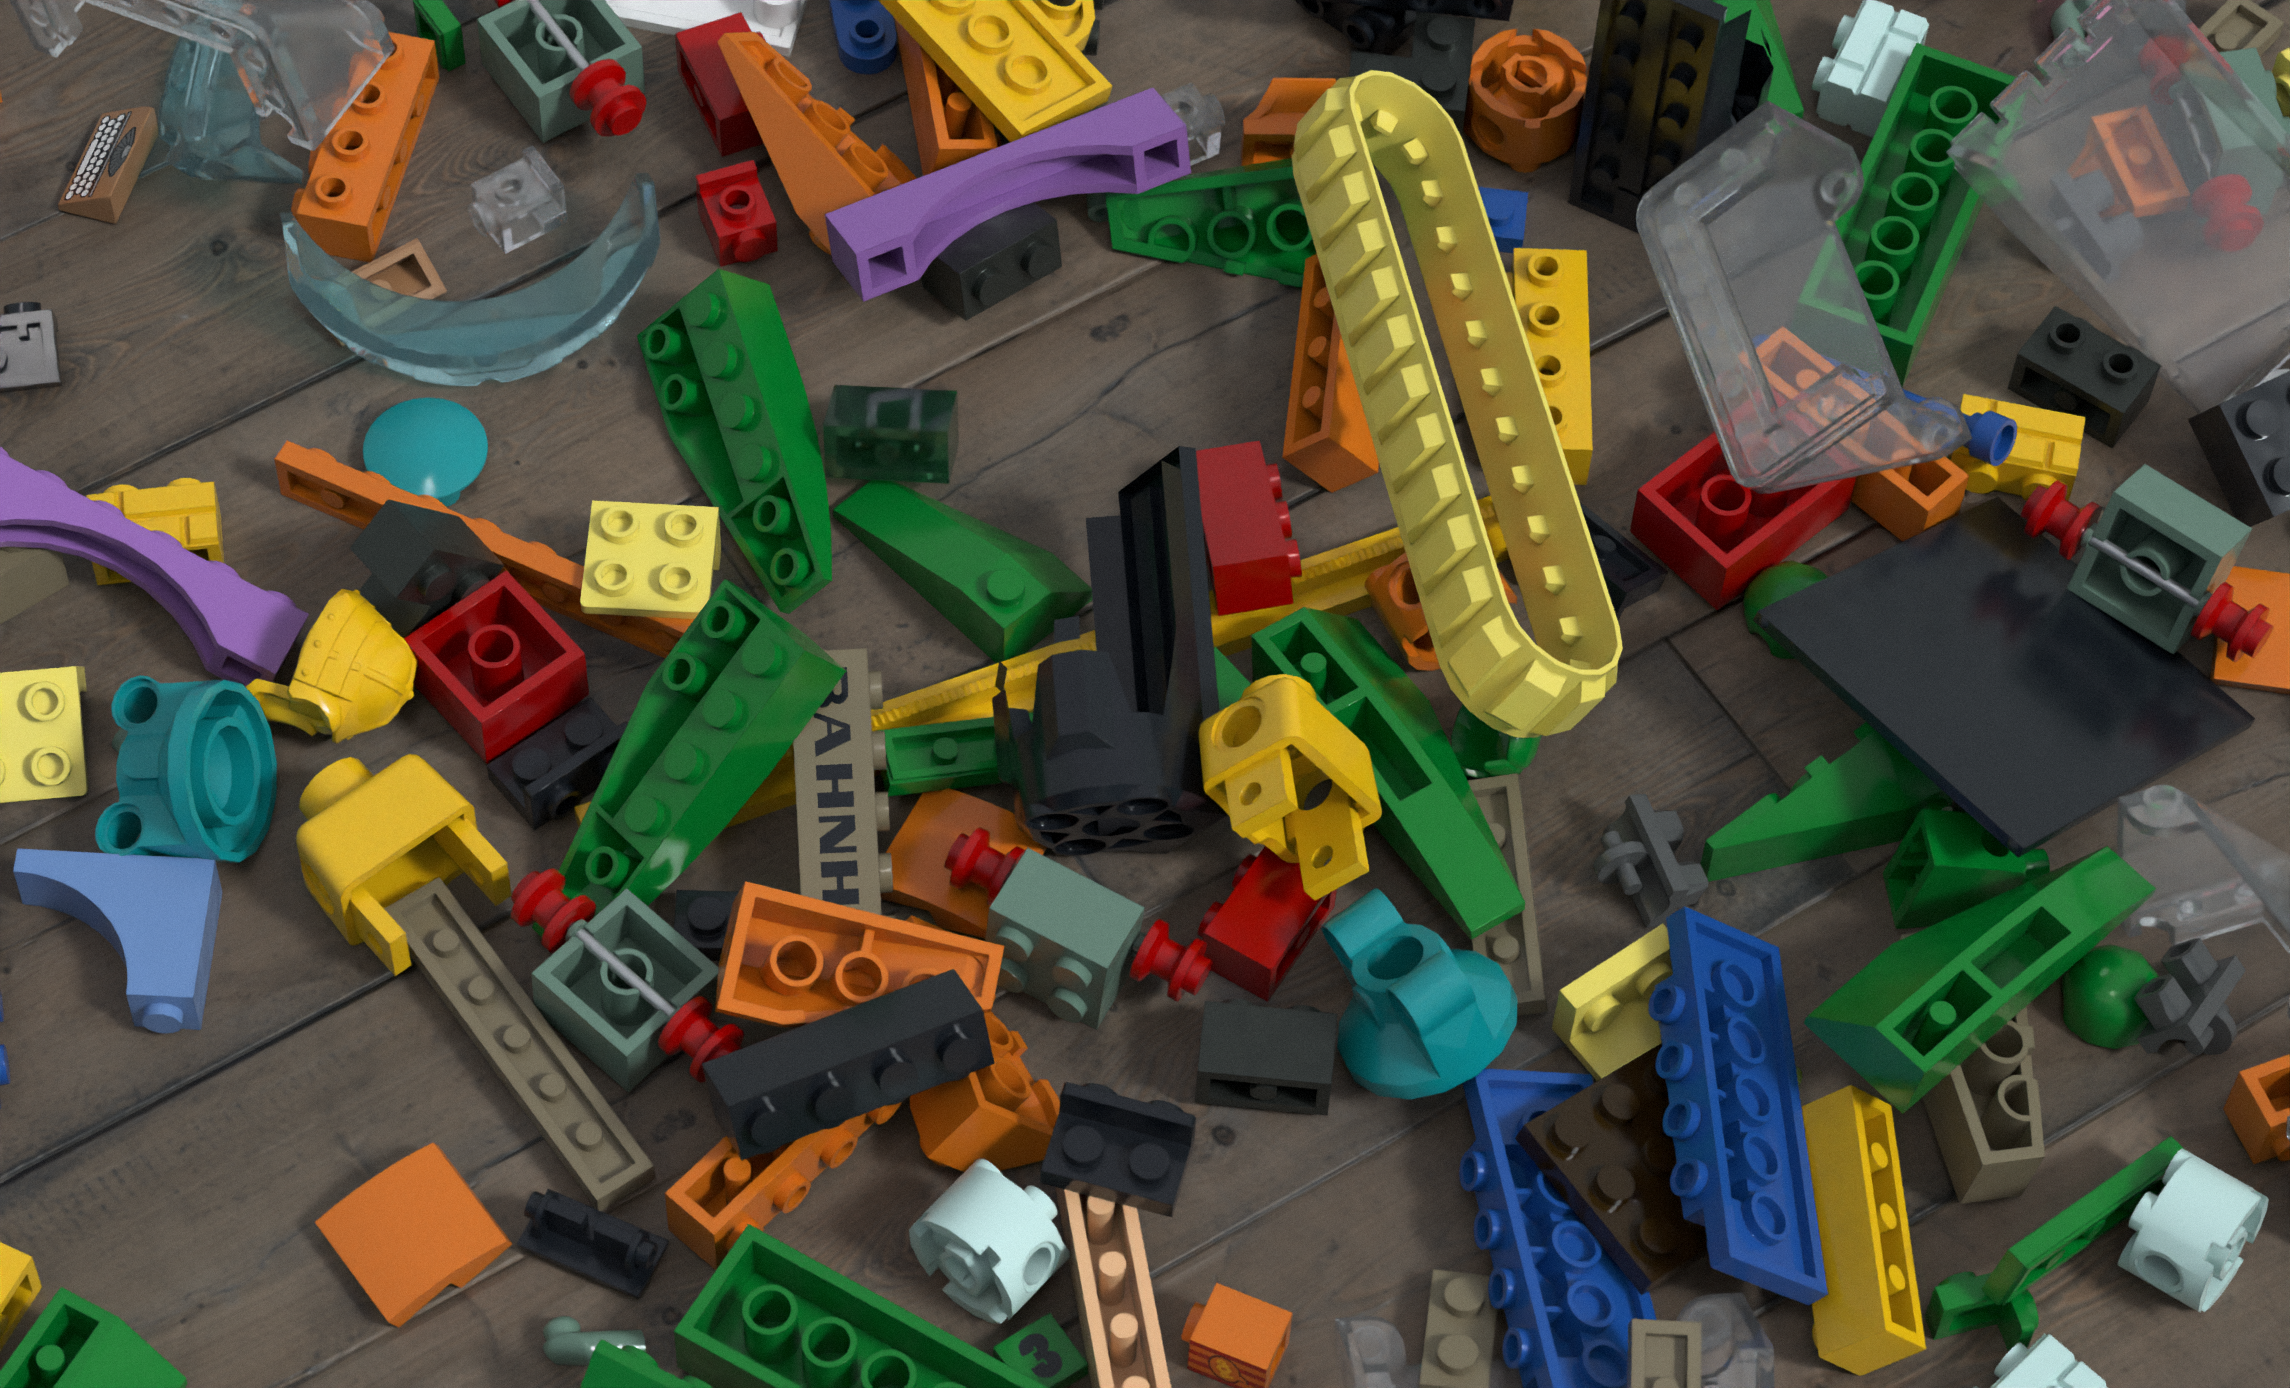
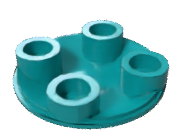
[363,397,488,507]

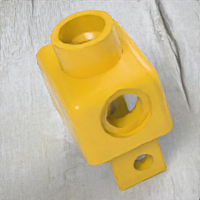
[1198,674,1382,900]
[296,754,512,976]

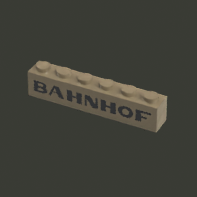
[793,648,895,918]

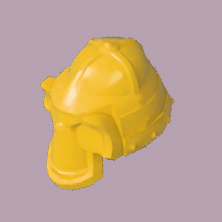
[246,589,418,744]

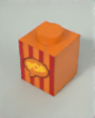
[1181,1282,1293,1388]

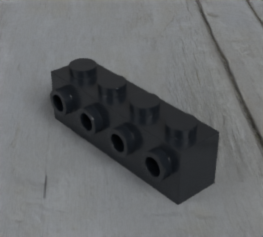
[702,969,995,1160]

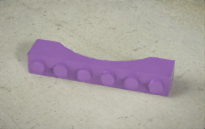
[825,87,1191,302]
[0,447,309,687]

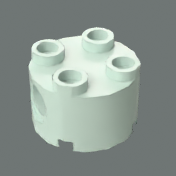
[2118,1149,2269,1313]
[909,1159,1070,1324]

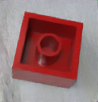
[404,570,589,764]

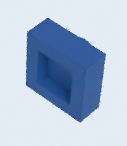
[1478,187,1528,253]

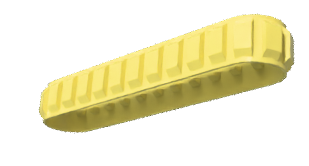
[1292,70,1623,738]

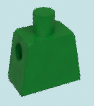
[1882,809,2050,929]

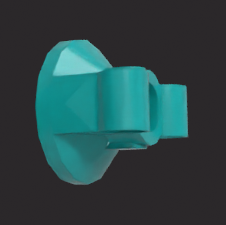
[95,675,277,863]
[1321,888,1518,1100]

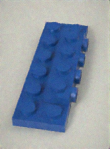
[1648,906,1828,1306]
[1459,1068,1657,1388]

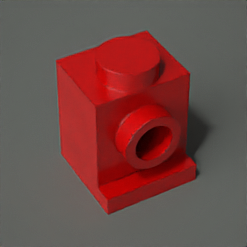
[695,160,778,267]

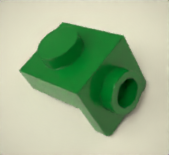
[1924,1272,2039,1352]

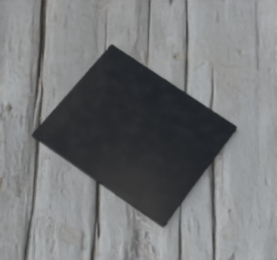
[1753,496,2255,858]

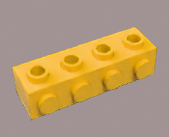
[1506,248,1593,485]
[1802,1085,1926,1376]

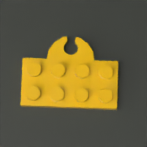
[878,0,1112,142]

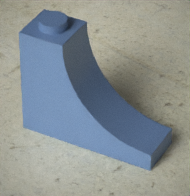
[13,849,223,1034]

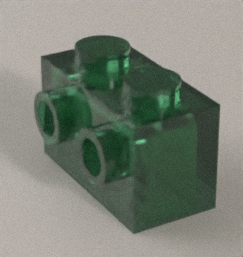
[823,385,959,484]

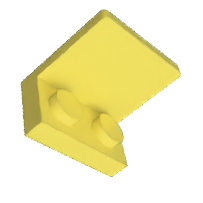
[580,500,721,619]
[0,666,88,803]
[1552,924,1673,1081]

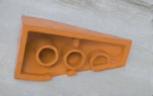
[717,32,917,255]
[715,881,1005,1028]
[906,915,1060,1172]

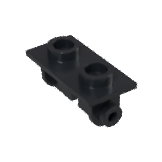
[517,1189,669,1299]

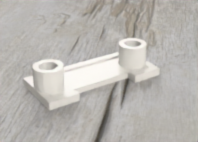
[605,0,808,57]

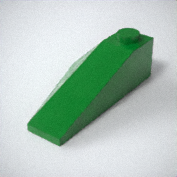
[1105,158,1317,287]
[833,475,1092,663]
[1700,722,1953,882]

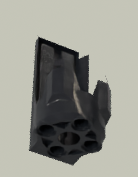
[1568,0,1774,250]
[992,446,1228,856]

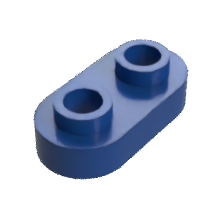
[829,0,897,74]

